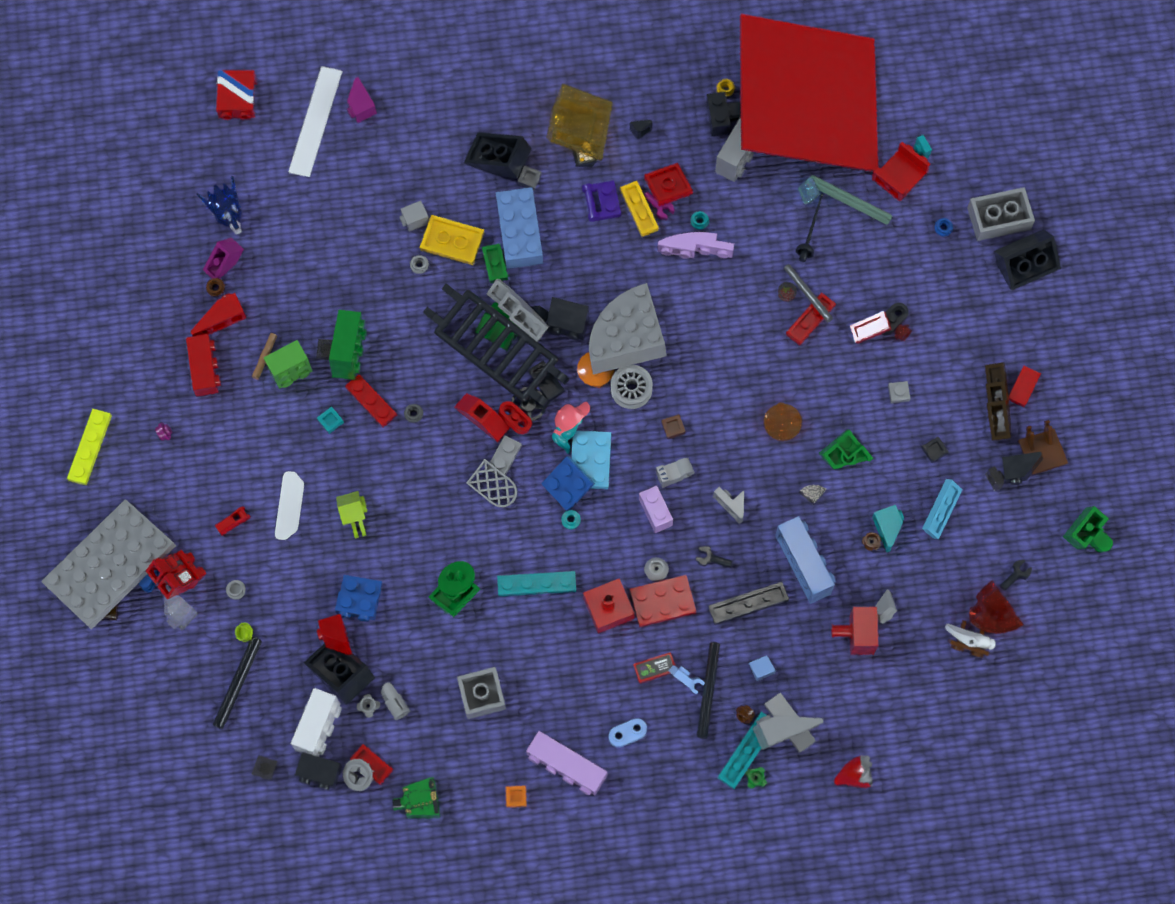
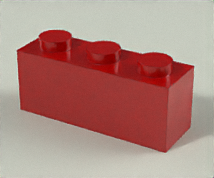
[186,334,221,397]

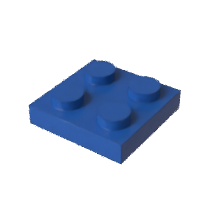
[541,456,595,511]

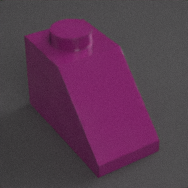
[347,77,377,123]
[203,238,244,279]

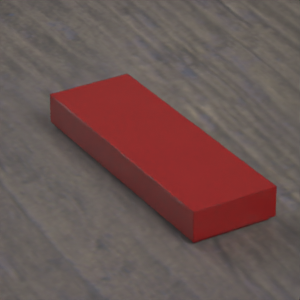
[785,292,836,346]

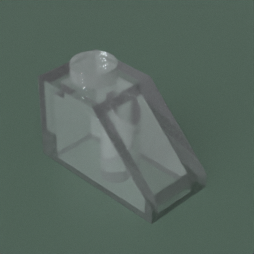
[164,585,198,631]

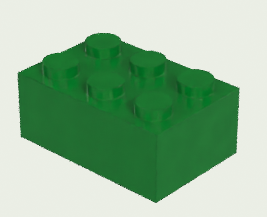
[329,310,367,380]

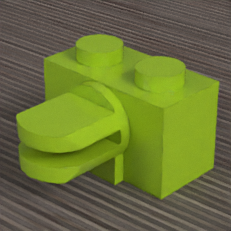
[336,491,368,539]

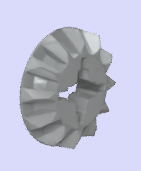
[343,759,373,791]

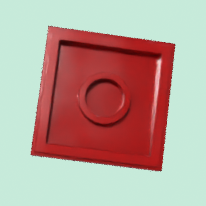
[644,163,693,206]

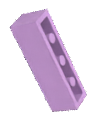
[526,731,608,796]

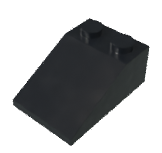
[464,132,532,179]
[304,643,375,705]

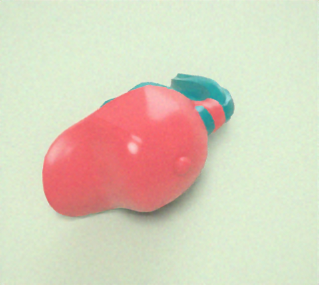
[552,402,590,454]

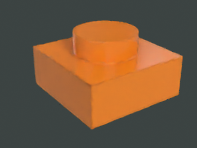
[506,786,527,808]

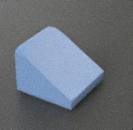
[749,656,775,681]

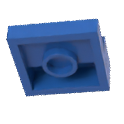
[335,575,383,622]

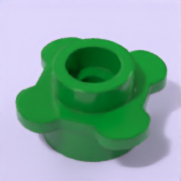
[745,767,767,789]

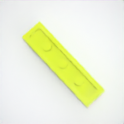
[67,409,112,486]

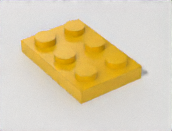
[420,215,485,265]

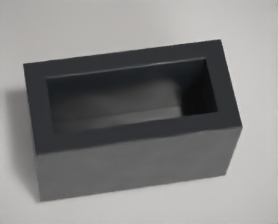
[295,752,342,791]

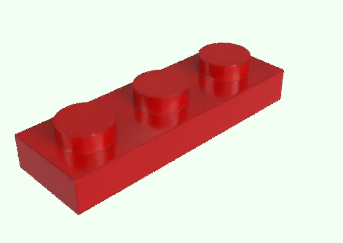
[345,374,397,428]

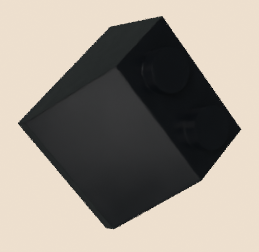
[547,297,589,340]

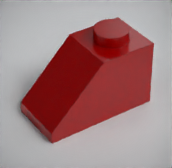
[316,614,352,655]

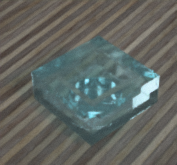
[798,178,820,204]

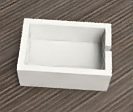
[291,688,342,757]

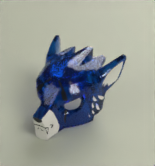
[196,176,242,234]

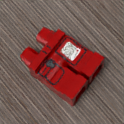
[146,550,206,600]

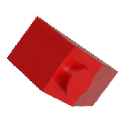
[190,293,246,336]

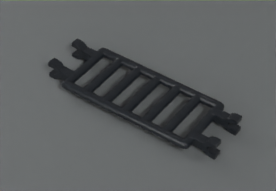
[423,283,569,408]

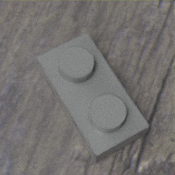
[487,436,522,477]

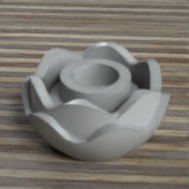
[644,557,669,581]

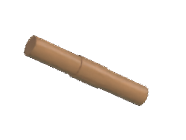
[252,333,277,380]

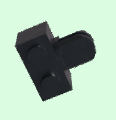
[706,92,741,137]

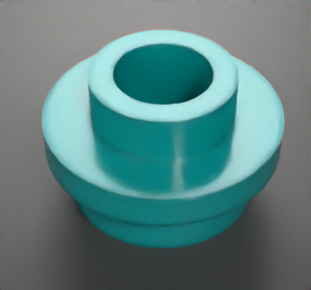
[691,211,709,230]
[561,510,581,530]

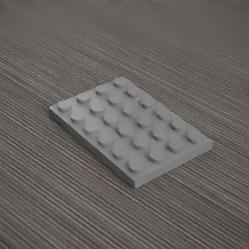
[41,499,176,630]

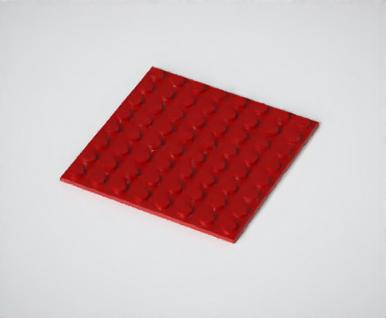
[740,14,878,172]

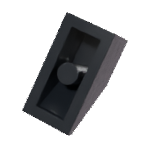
[1002,452,1043,485]

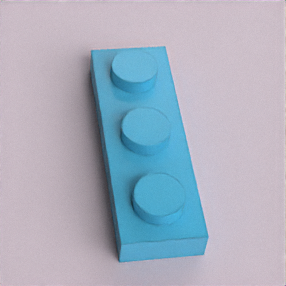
[922,479,962,539]

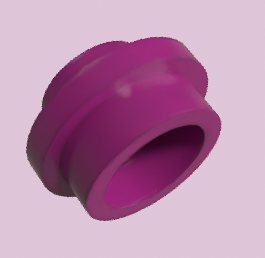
[155,422,172,441]

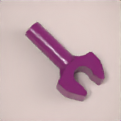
[644,192,674,221]

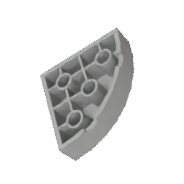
[589,283,667,374]

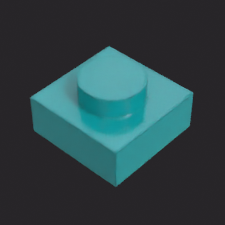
[914,135,932,159]
[317,407,344,434]

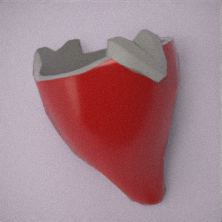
[834,755,873,789]

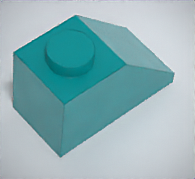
[872,505,904,552]

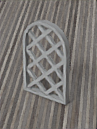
[466,459,518,508]

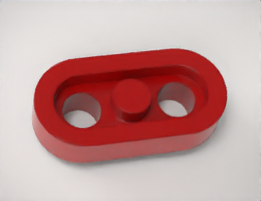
[498,401,532,434]

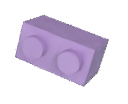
[639,486,673,533]

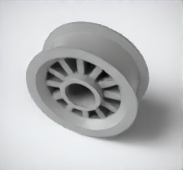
[611,365,653,409]

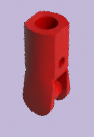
[215,506,251,536]

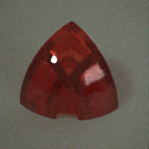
[969,580,1024,634]

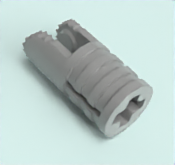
[381,682,410,720]

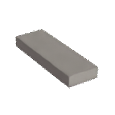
[764,693,816,753]

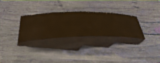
[985,362,1011,441]

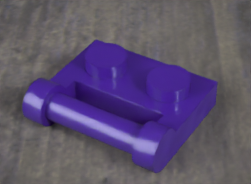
[582,180,621,222]

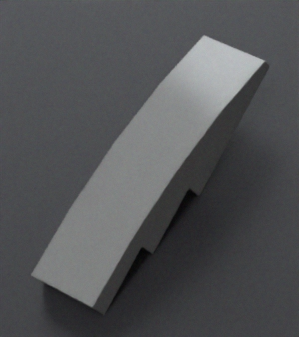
[487,279,549,342]

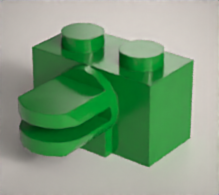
[1063,506,1113,552]

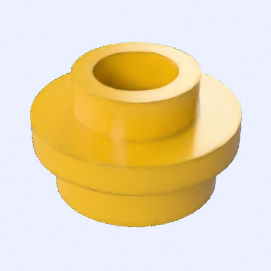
[717,79,735,97]

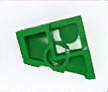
[818,429,874,469]

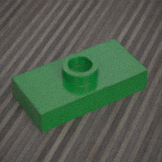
[482,243,508,284]

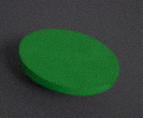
[438,561,475,596]

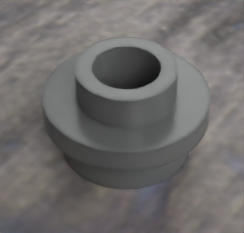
[404,404,423,423]

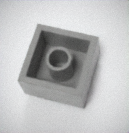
[457,667,506,719]

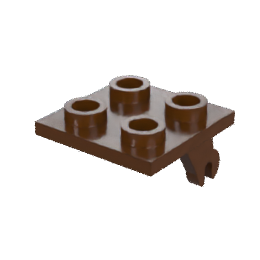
[1018,420,1068,475]
[948,620,989,658]

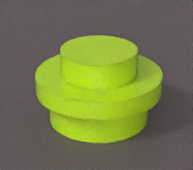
[235,622,253,642]

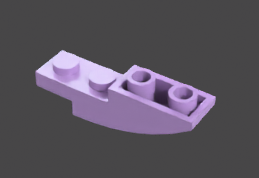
[658,232,734,259]

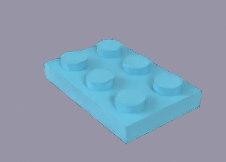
[571,431,611,489]

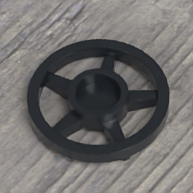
[511,387,546,422]

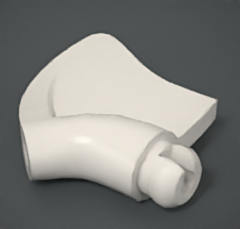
[945,624,996,650]

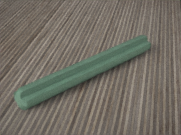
[807,175,892,224]

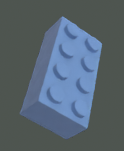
[496,187,543,269]
[775,516,836,604]

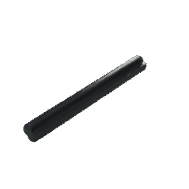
[213,637,262,729]
[697,642,720,739]

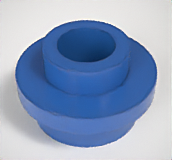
[934,218,953,237]

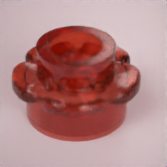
[894,324,912,341]

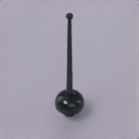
[796,193,824,262]

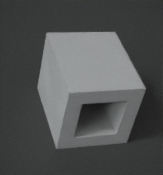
[399,201,429,232]

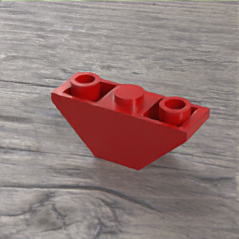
[454,393,510,443]

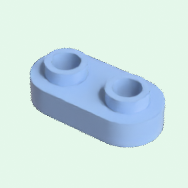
[609,719,647,747]

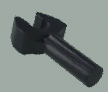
[695,546,732,568]
[999,560,1032,591]

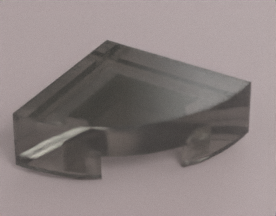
[799,485,826,505]

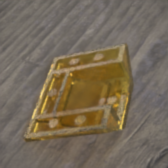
[546,83,613,161]

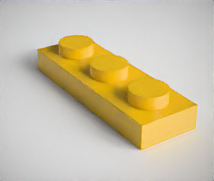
[620,181,659,237]

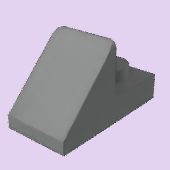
[713,487,744,524]

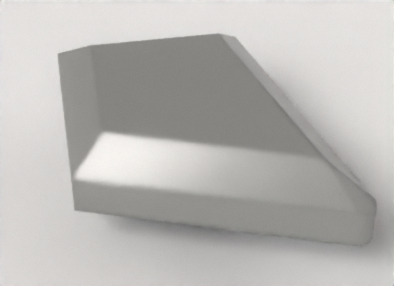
[875,589,897,624]

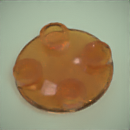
[764,403,802,441]

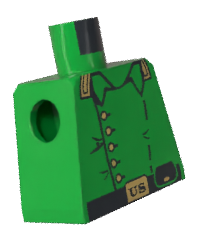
[392,777,441,818]

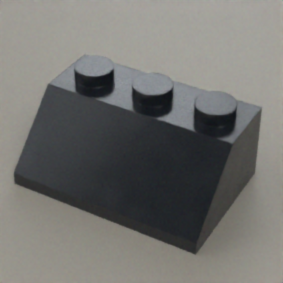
[994,229,1062,290]

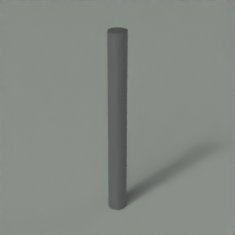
[784,264,833,323]

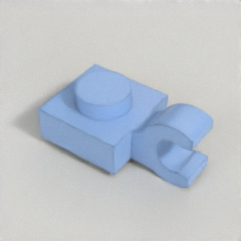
[669,665,705,694]

